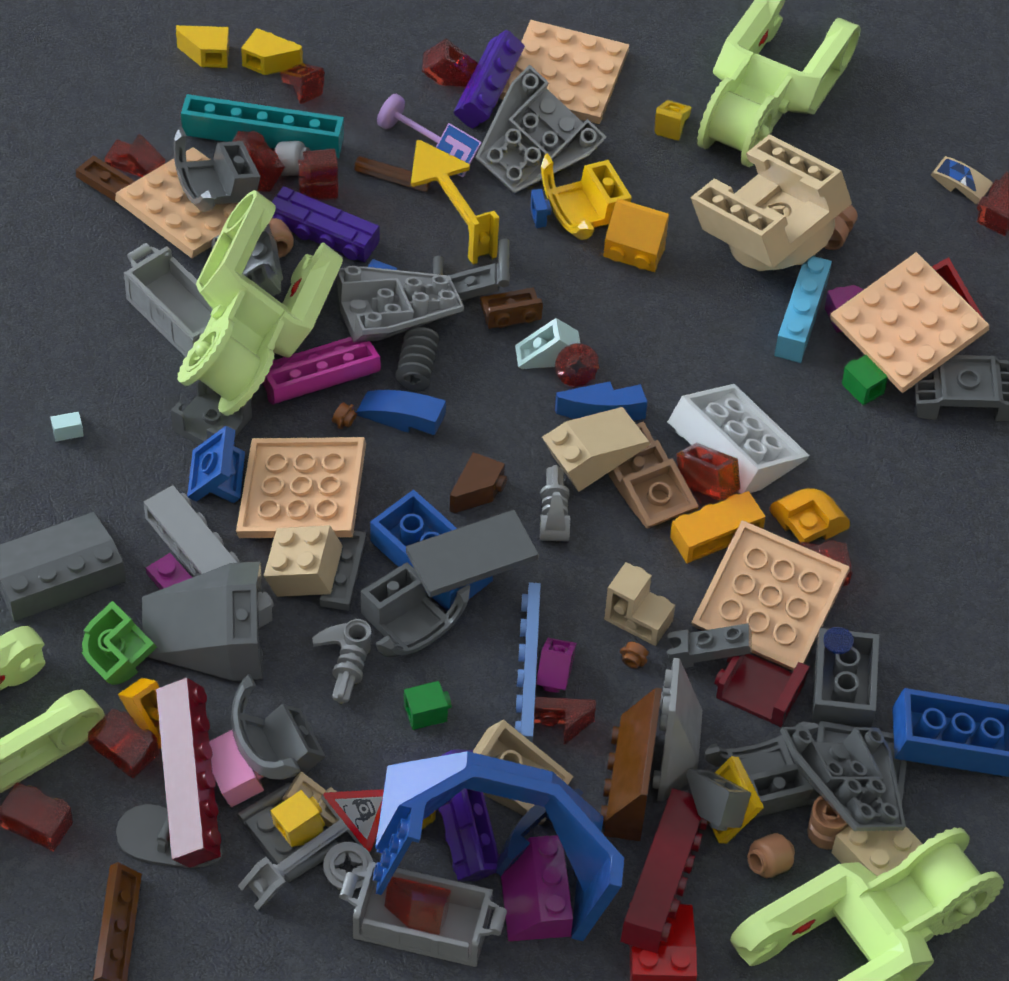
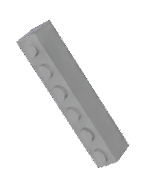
[143,485,274,628]

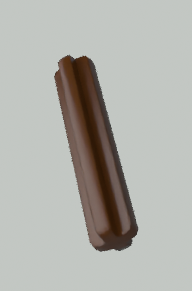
[354,156,431,192]

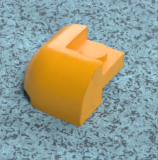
[769,488,850,545]

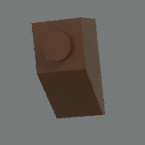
[449,452,507,513]

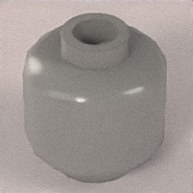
[270,141,312,177]

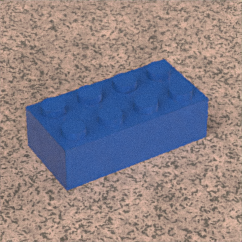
[370,489,493,612]
[892,688,1009,777]

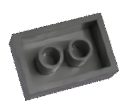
[811,628,879,728]

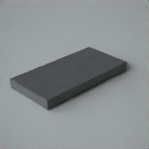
[406,510,539,598]

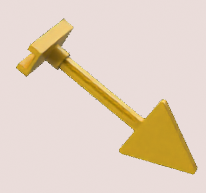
[411,140,499,264]

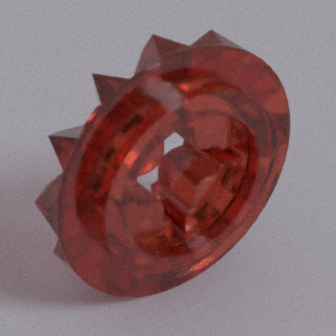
[555,343,600,388]

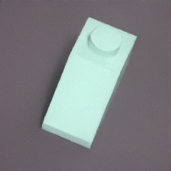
[515,318,582,369]

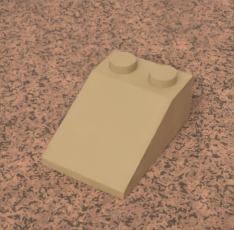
[542,407,651,492]
[473,719,573,825]

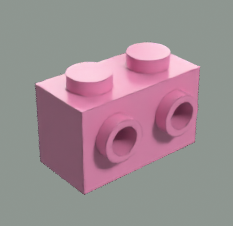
[209,730,264,808]

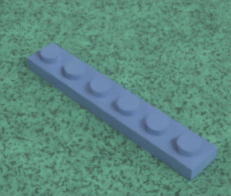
[515,582,541,743]

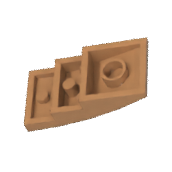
[608,421,699,529]

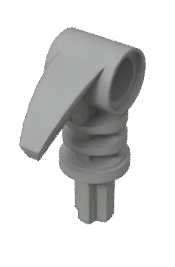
[540,465,570,542]
[312,619,371,704]

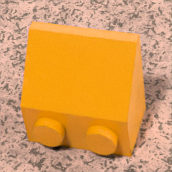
[603,198,669,272]

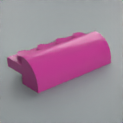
[262,337,381,405]

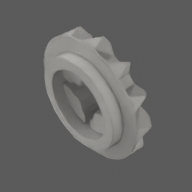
[323,842,373,890]

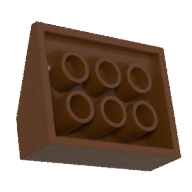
[600,688,662,841]

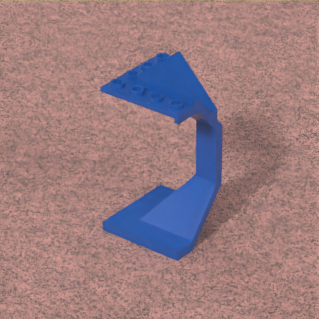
[373,751,624,941]

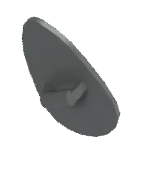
[116,804,223,868]

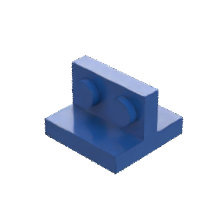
[187,426,245,503]

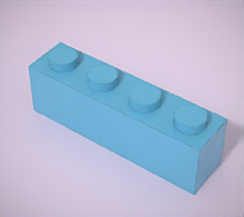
[774,256,832,363]

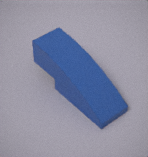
[555,381,647,421]
[356,390,446,435]

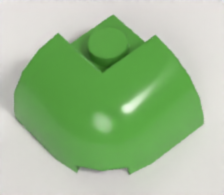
[82,601,157,685]

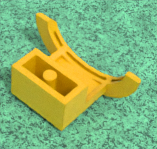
[541,153,632,240]

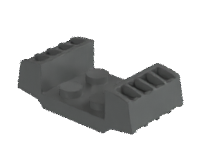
[211,224,283,296]
[914,355,1009,421]

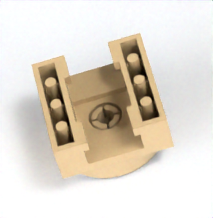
[691,134,852,271]

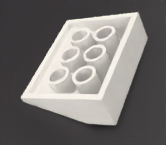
[667,384,810,494]

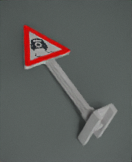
[238,789,384,911]

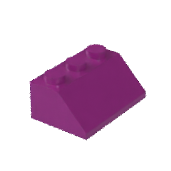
[499,835,573,941]

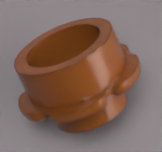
[332,402,357,429]
[620,642,649,669]

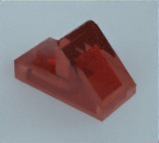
[280,63,325,104]
[105,134,165,177]
[534,697,596,744]

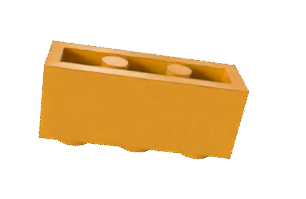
[670,491,766,563]

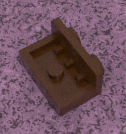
[480,287,543,329]

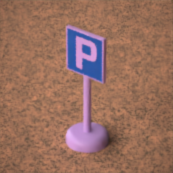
[377,93,482,177]

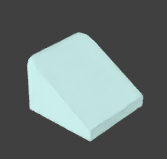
[50,412,84,442]

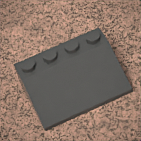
[0,512,126,621]

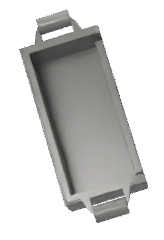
[124,243,213,357]
[339,861,507,967]

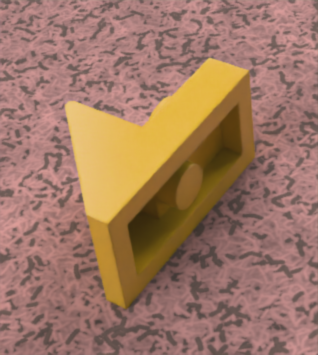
[655,100,692,140]

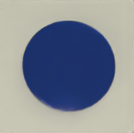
[823,627,854,654]

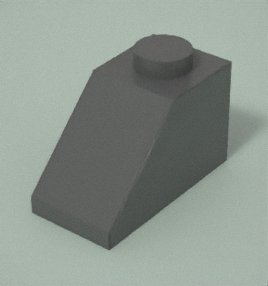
[687,769,751,831]

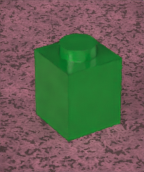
[842,355,888,406]
[404,681,452,730]

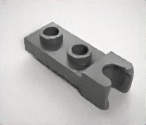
[667,623,752,668]

